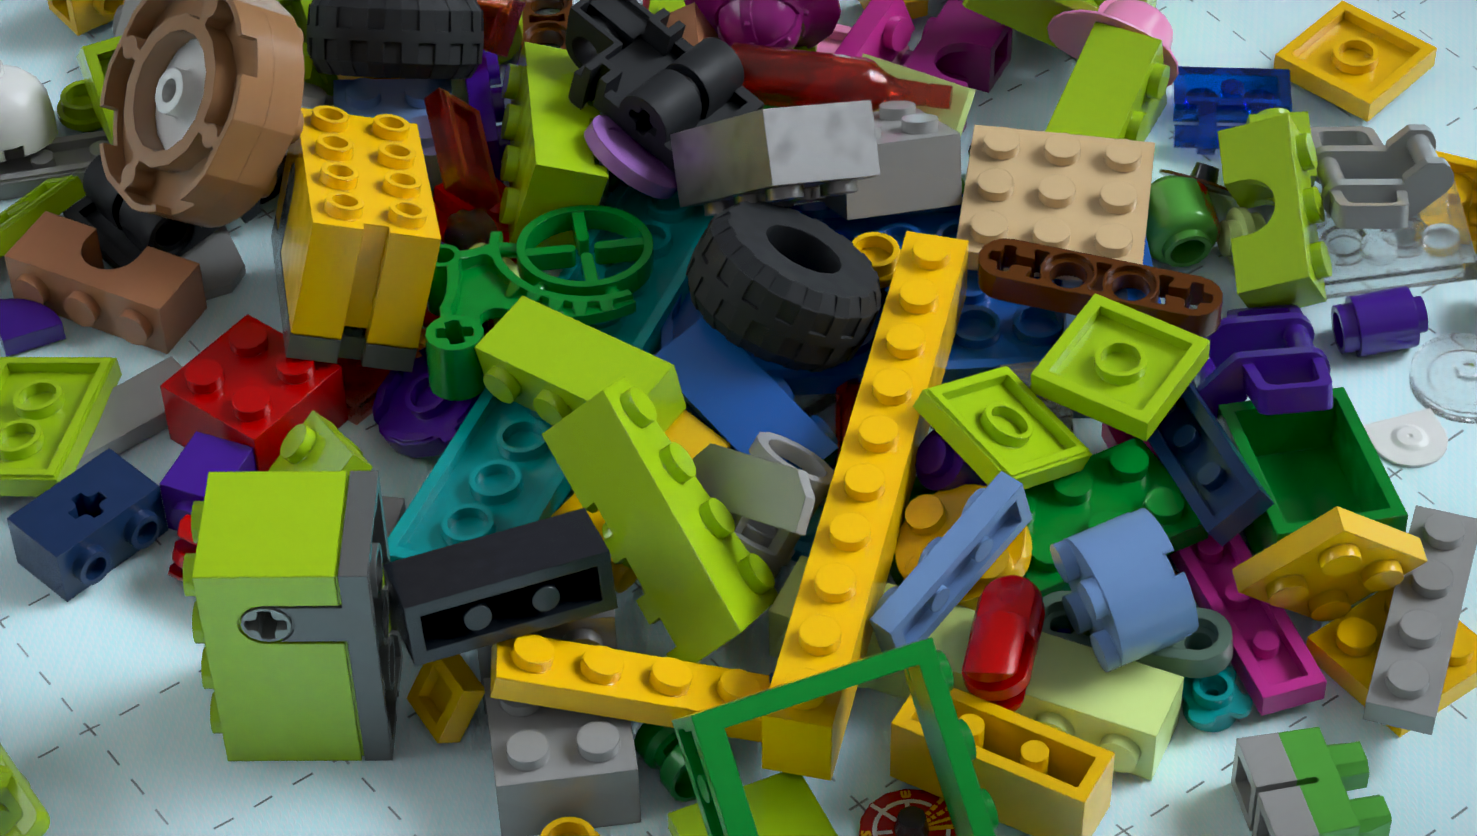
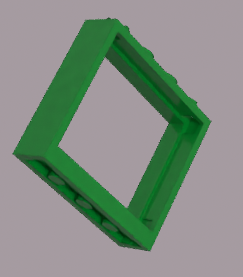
[672,637,999,836]

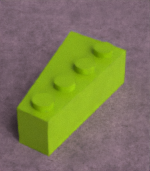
[499,42,609,248]

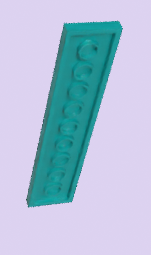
[387,180,714,562]

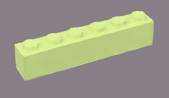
[768,555,1184,781]

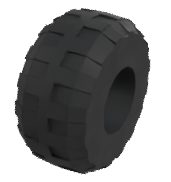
[307,0,484,79]
[686,201,882,372]

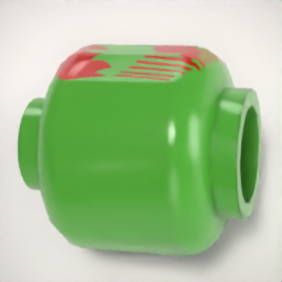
[1146,175,1221,267]

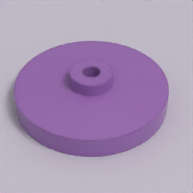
[584,115,677,200]

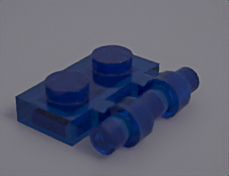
[1171,66,1292,155]

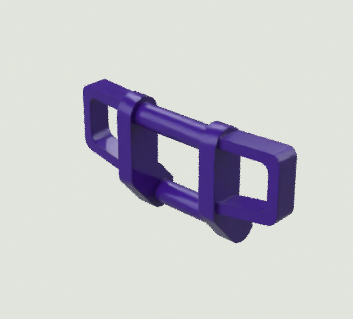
[1192,304,1333,419]

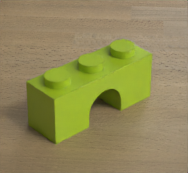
[1217,113,1332,308]

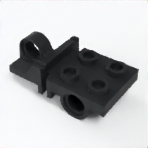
[565,0,764,173]
[63,155,287,269]

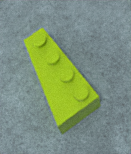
[542,376,778,663]

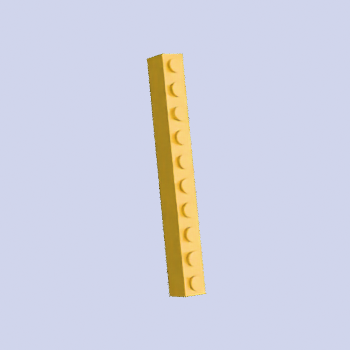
[761,231,969,781]

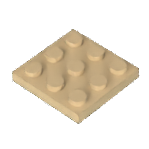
[956,124,1155,282]

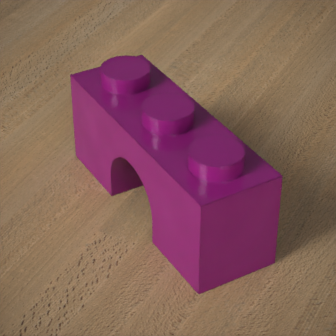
[900,0,1013,133]

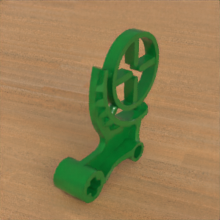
[425,205,654,401]

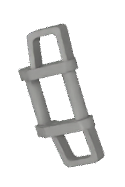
[1310,124,1454,229]

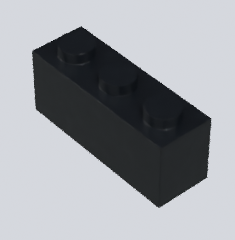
[383,508,618,667]

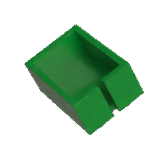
[1217,387,1408,555]

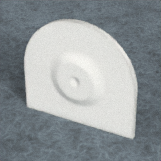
[1363,408,1448,468]

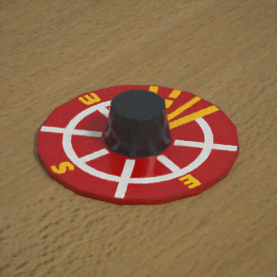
[859,789,956,836]

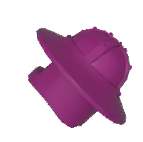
[684,0,841,67]

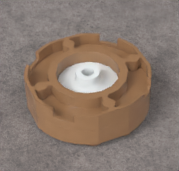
[99,0,305,228]

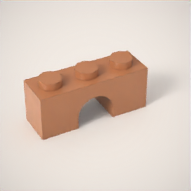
[4,211,207,354]

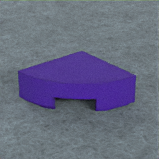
[0,298,66,357]

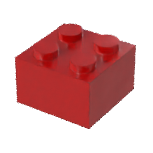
[160,314,349,471]

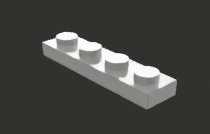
[1363,505,1477,735]

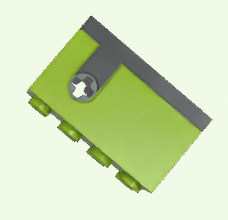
[183,471,403,761]

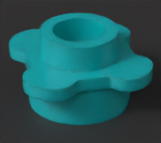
[1182,666,1253,732]

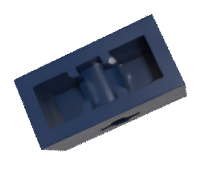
[7,448,168,602]

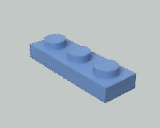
[869,471,1032,652]

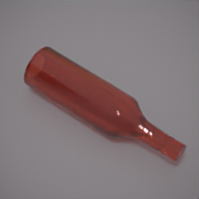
[731,42,953,112]

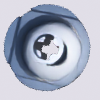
[1050,508,1199,672]

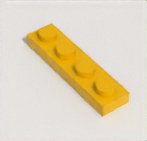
[490,634,770,743]

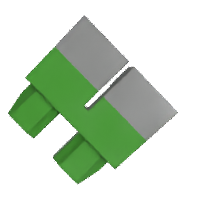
[1231,727,1392,836]

